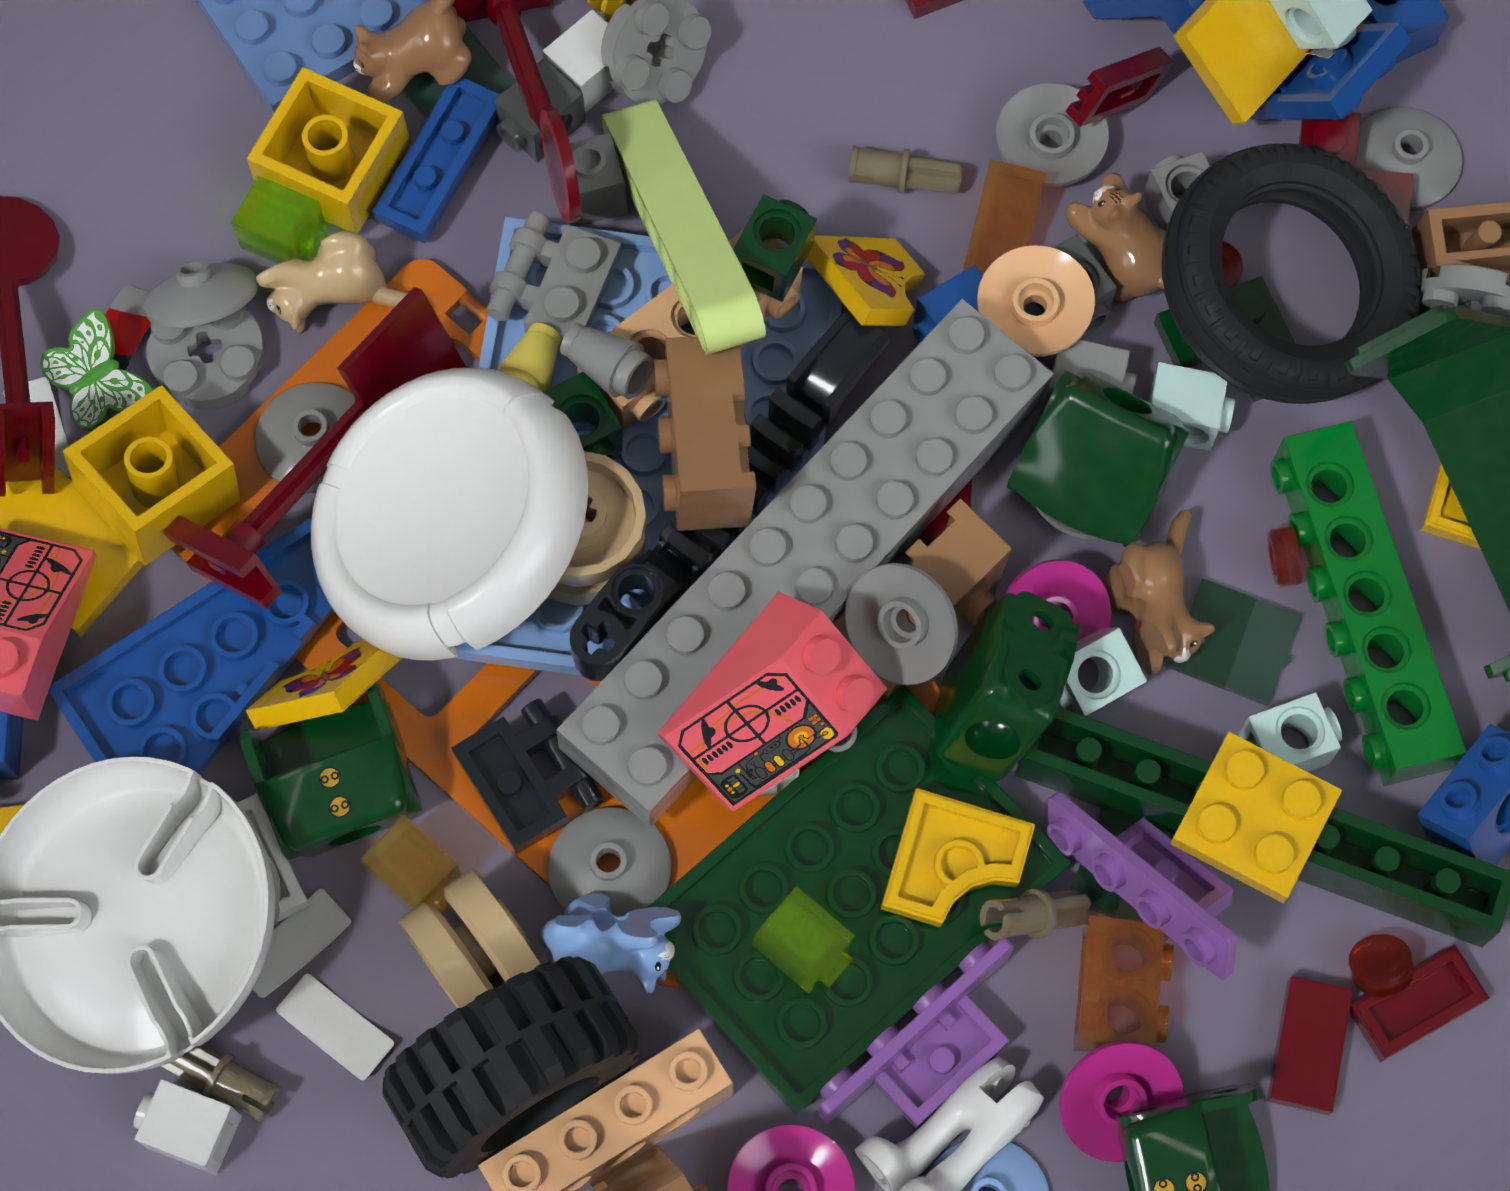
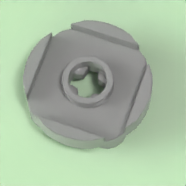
[601,0,711,105]
[1419,265,1510,317]
[147,307,266,410]

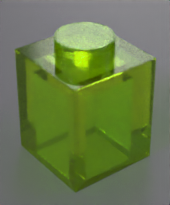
[231,175,328,264]
[752,886,855,993]

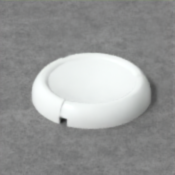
[311,368,588,661]
[0,757,275,1074]

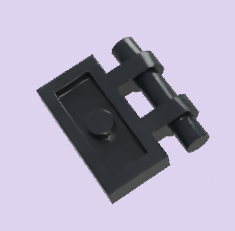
[451,698,605,854]

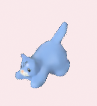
[539,893,681,993]

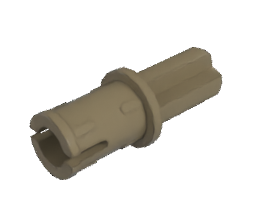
[849,146,963,194]
[980,888,1092,941]
[160,1045,281,1123]

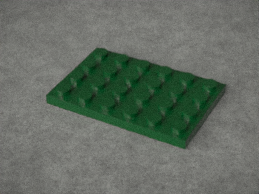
[647,684,1071,1115]

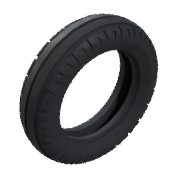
[1161,143,1421,404]

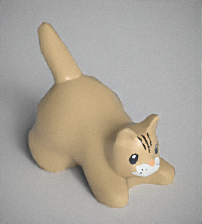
[256,231,408,334]

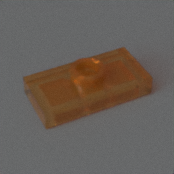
[963,159,1046,275]

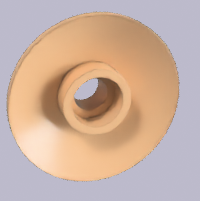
[977,245,1095,357]

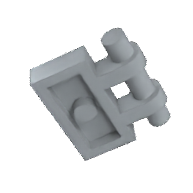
[486,211,621,345]

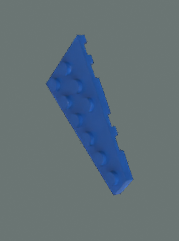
[48,518,334,774]

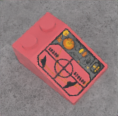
[0,528,97,721]
[657,592,888,812]

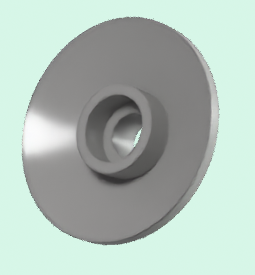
[995,83,1109,187]
[1356,107,1463,211]
[143,259,258,328]
[255,383,355,493]
[845,563,958,685]
[548,808,671,917]

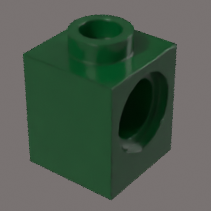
[733,194,817,303]
[543,372,623,460]

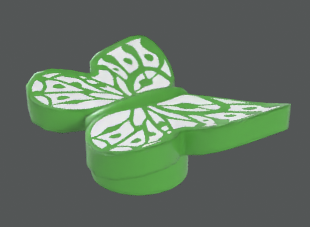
[40,309,154,431]

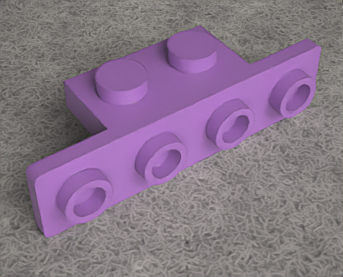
[1047,792,1237,980]
[819,938,1014,1130]

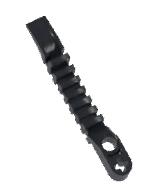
[569,308,891,681]

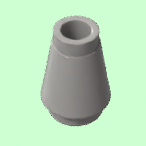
[560,323,653,399]

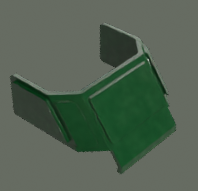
[1344,305,1510,682]

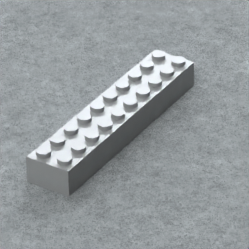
[556,299,1054,828]

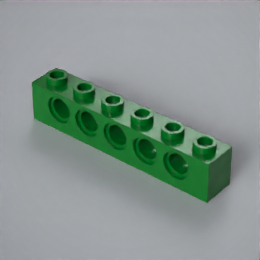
[1270,421,1467,786]

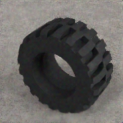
[382,956,640,1179]

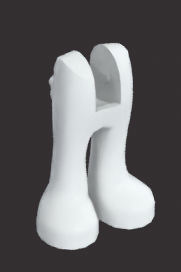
[855,1056,1044,1191]

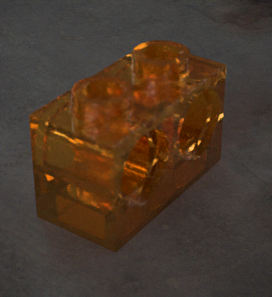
[1073,915,1174,1053]

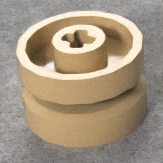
[548,451,646,606]
[397,869,540,1008]

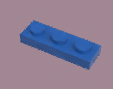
[372,77,501,244]

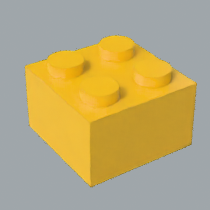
[246,67,411,233]
[63,385,241,566]

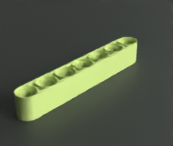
[601,99,766,355]

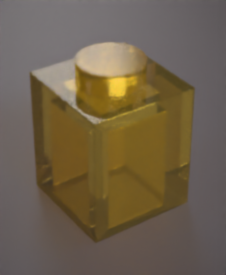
[360,815,462,913]

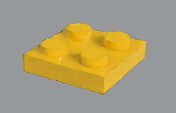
[1170,731,1342,904]

